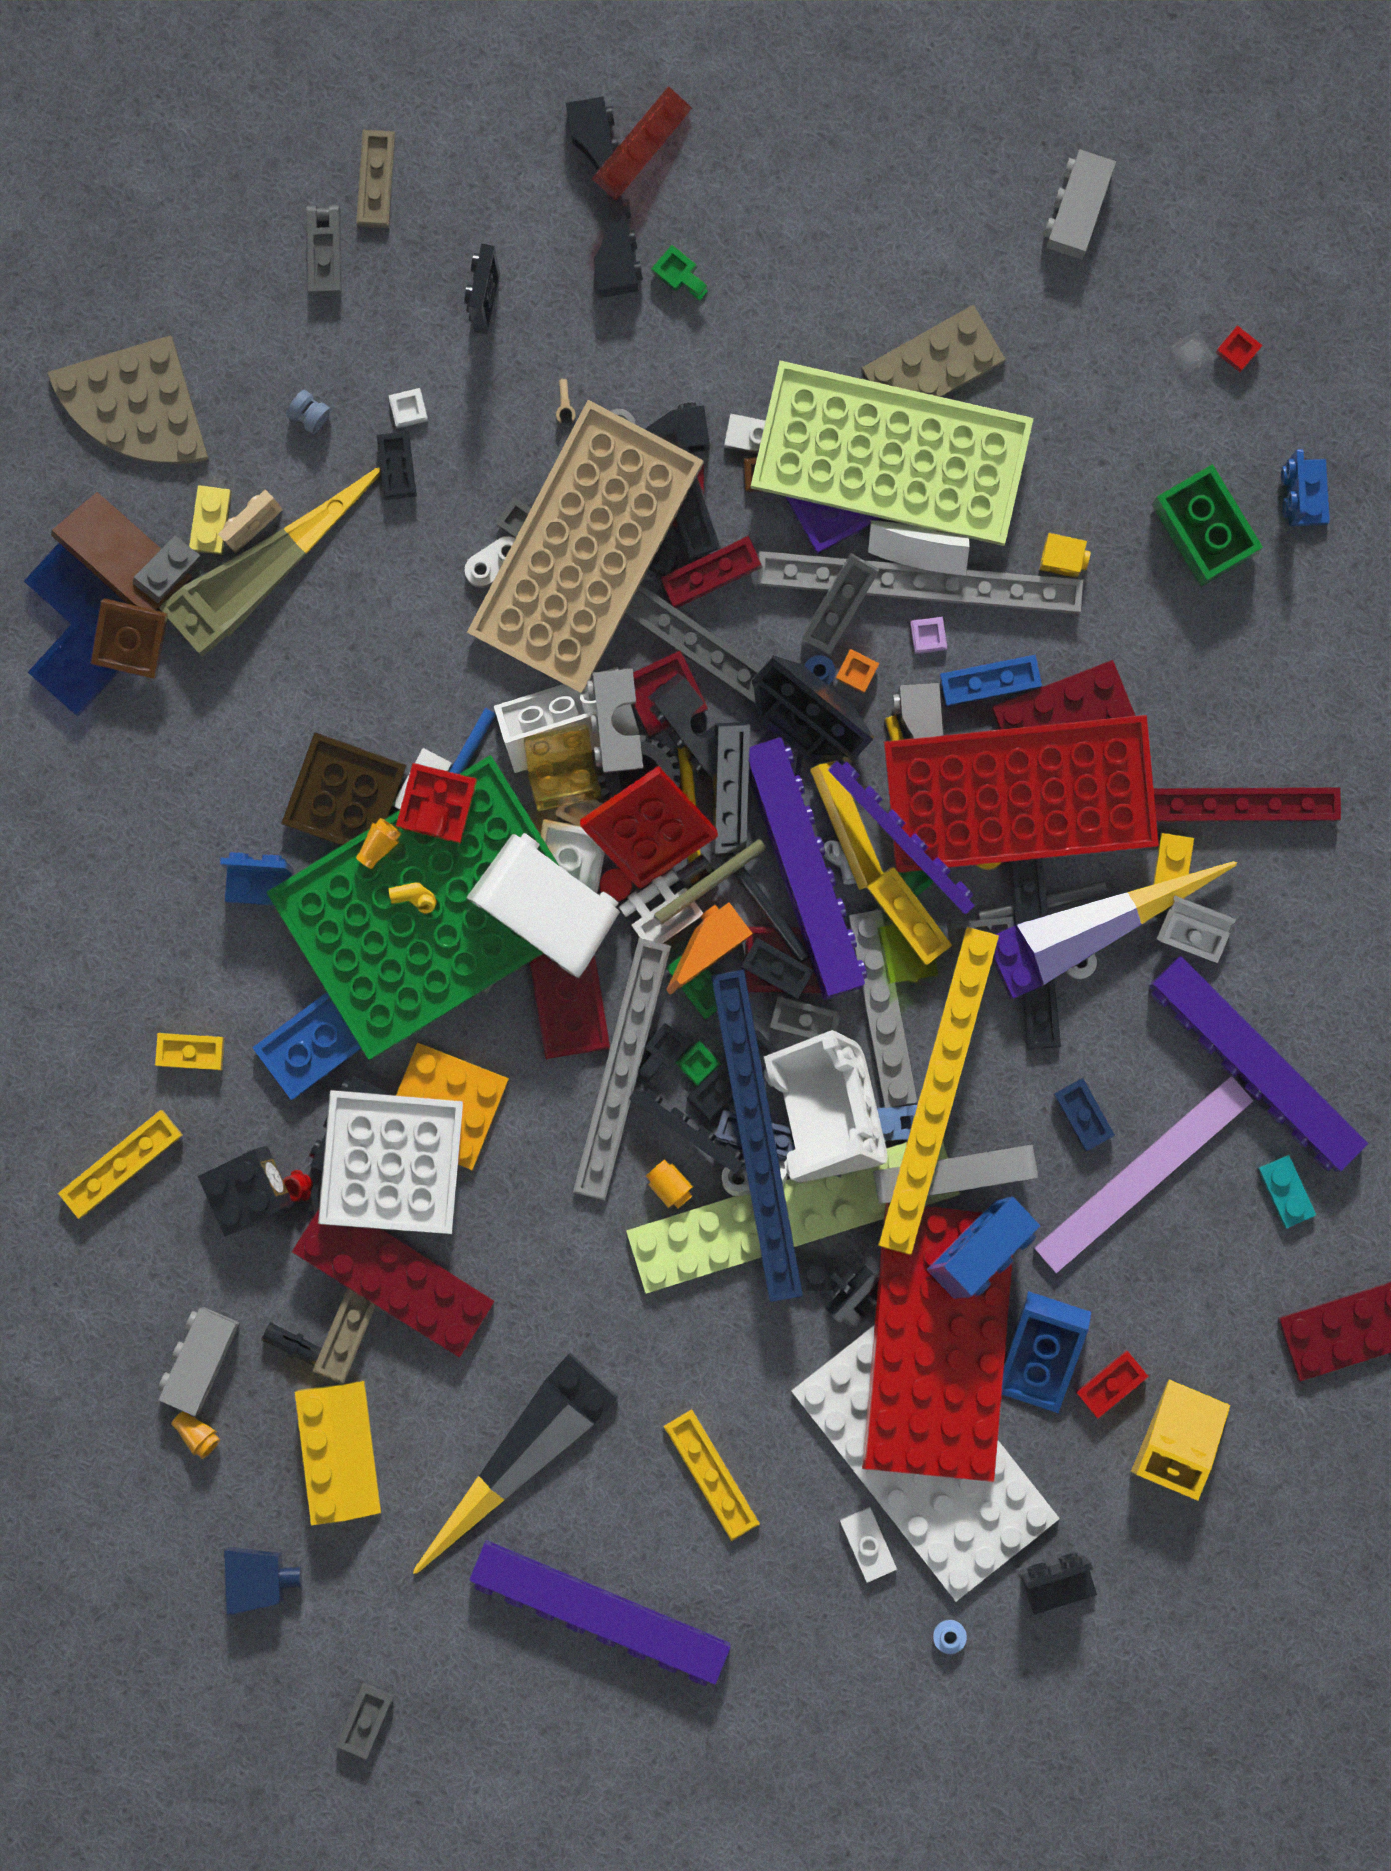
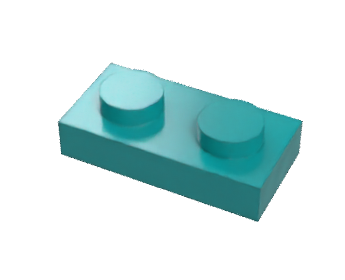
[1257,1155,1316,1229]

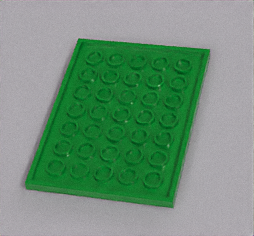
[266,755,559,1060]

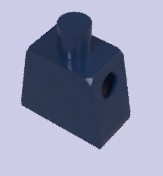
[224,1547,302,1615]

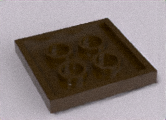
[281,732,408,846]

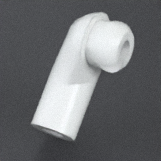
[824,840,856,884]

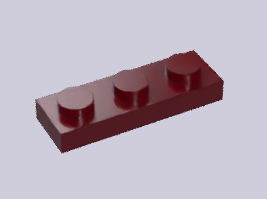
[661,536,763,609]

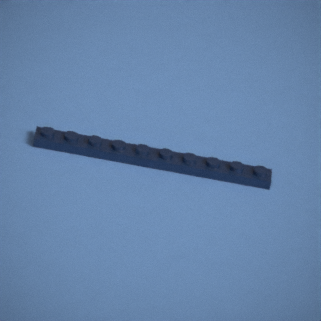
[712,970,803,1302]

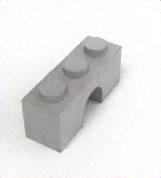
[587,669,643,773]

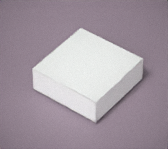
[389,388,428,429]

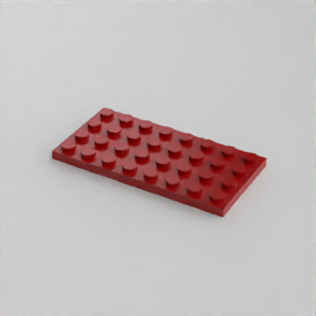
[883,715,1159,873]
[862,1202,1013,1482]

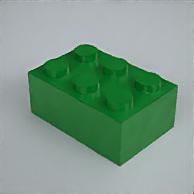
[1151,464,1263,587]

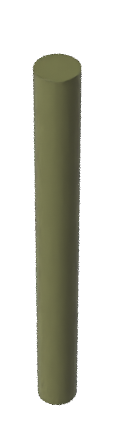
[654,839,767,925]

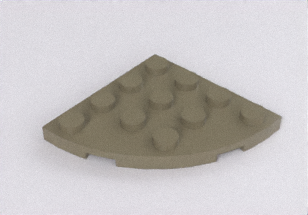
[47,335,209,464]

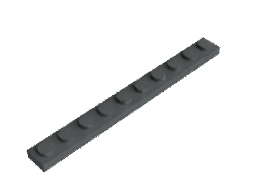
[496,497,761,705]

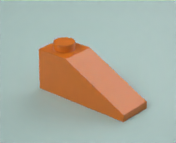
[666,903,753,995]

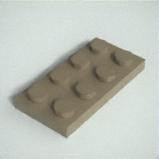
[861,305,1006,397]

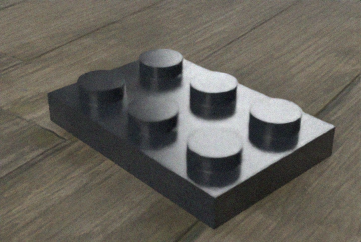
[464,243,500,335]

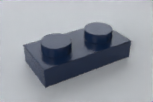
[1053,1078,1115,1151]

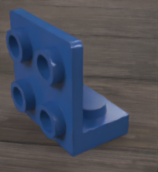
[1281,449,1330,526]
[220,852,294,906]

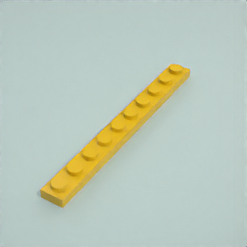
[878,927,999,1255]

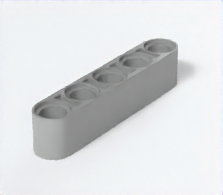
[873,1145,1038,1204]

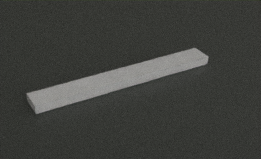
[573,938,671,1201]

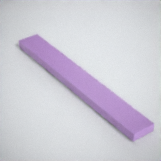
[1034,1076,1253,1273]

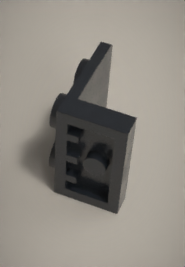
[1021,1552,1097,1615]

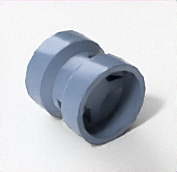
[286,389,332,435]

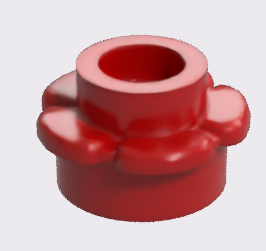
[283,1170,313,1201]

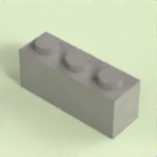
[1043,149,1116,260]
[157,1307,240,1416]

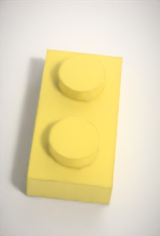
[189,485,232,555]

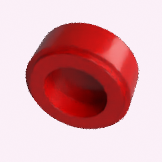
[599,869,632,902]

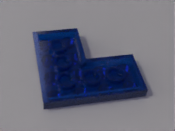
[24,543,127,717]

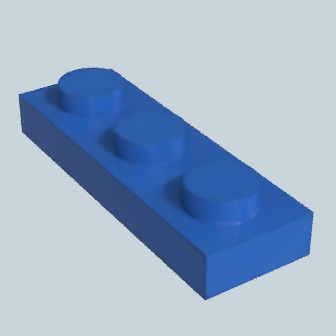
[939,655,1042,707]

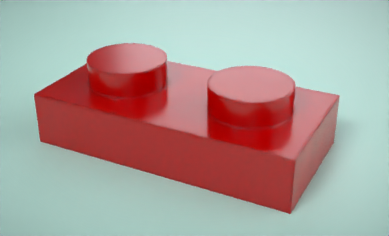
[1076,1350,1149,1418]

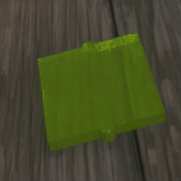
[877,925,938,984]

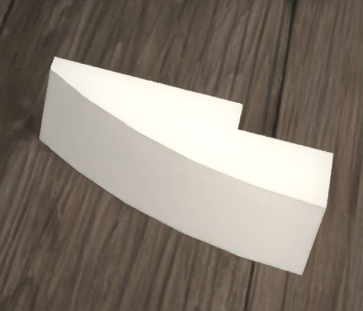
[868,521,970,576]

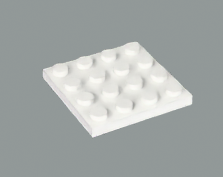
[318,1090,463,1234]

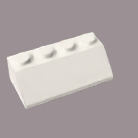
[494,667,639,773]

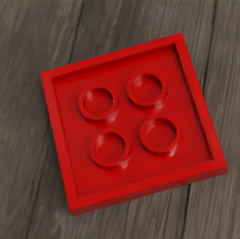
[580,766,718,889]

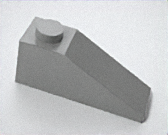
[893,683,943,739]

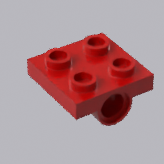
[396,763,477,844]

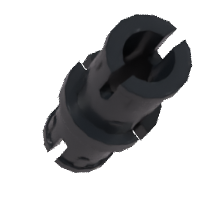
[261,1322,322,1366]

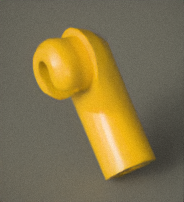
[389,883,436,914]

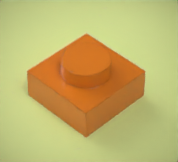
[835,649,879,694]

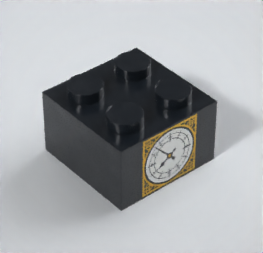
[197,1146,294,1237]

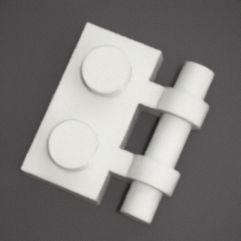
[619,870,703,944]

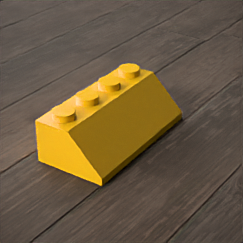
[295,1381,381,1525]

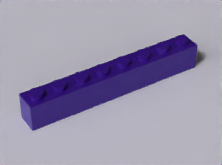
[749,737,867,1000]
[1149,956,1369,1172]
[469,1540,731,1686]

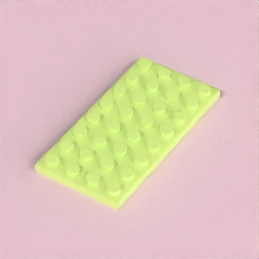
[751,361,1034,546]

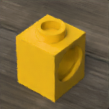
[1039,533,1090,578]

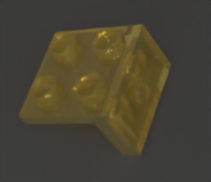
[523,725,601,811]

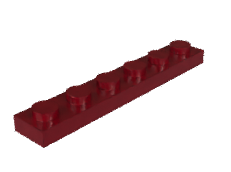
[1154,787,1341,822]

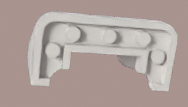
[466,833,620,978]
[764,1030,888,1183]

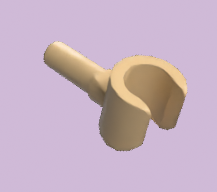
[556,379,576,423]

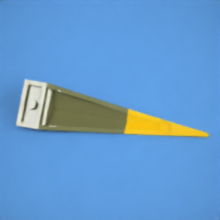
[159,468,381,657]

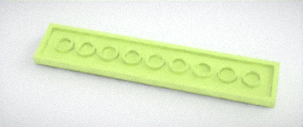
[626,1141,960,1294]

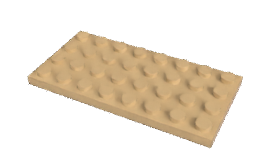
[467,400,704,693]

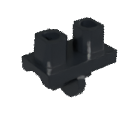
[825,1265,879,1328]

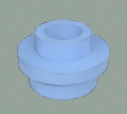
[933,1620,967,1654]

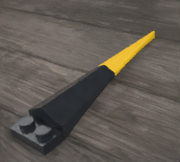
[413,1353,618,1574]

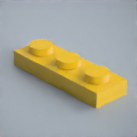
[866,867,952,965]

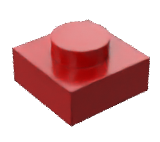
[1215,325,1263,373]

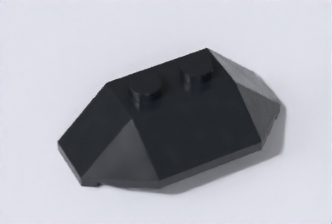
[752,655,874,762]

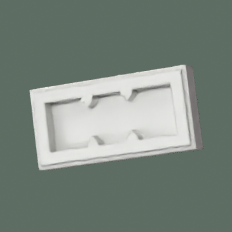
[724,414,766,454]
[840,1507,897,1583]

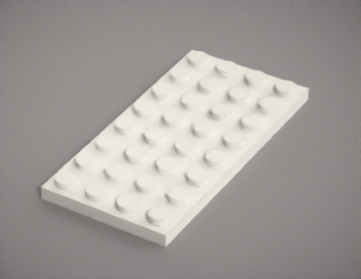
[791,1324,1060,1601]

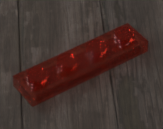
[591,86,692,200]

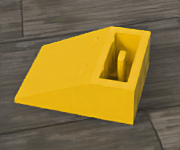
[1131,1379,1230,1501]

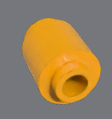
[645,1159,693,1209]

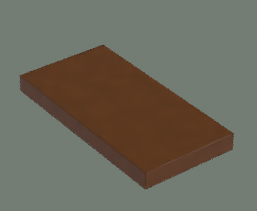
[51,492,193,611]

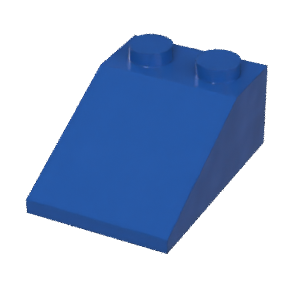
[1002,1291,1091,1413]

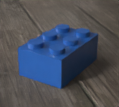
[927,1197,1040,1299]

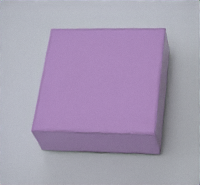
[910,617,947,654]

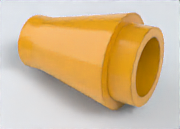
[356,818,402,869]
[171,1411,220,1459]

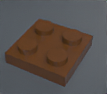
[91,598,168,679]

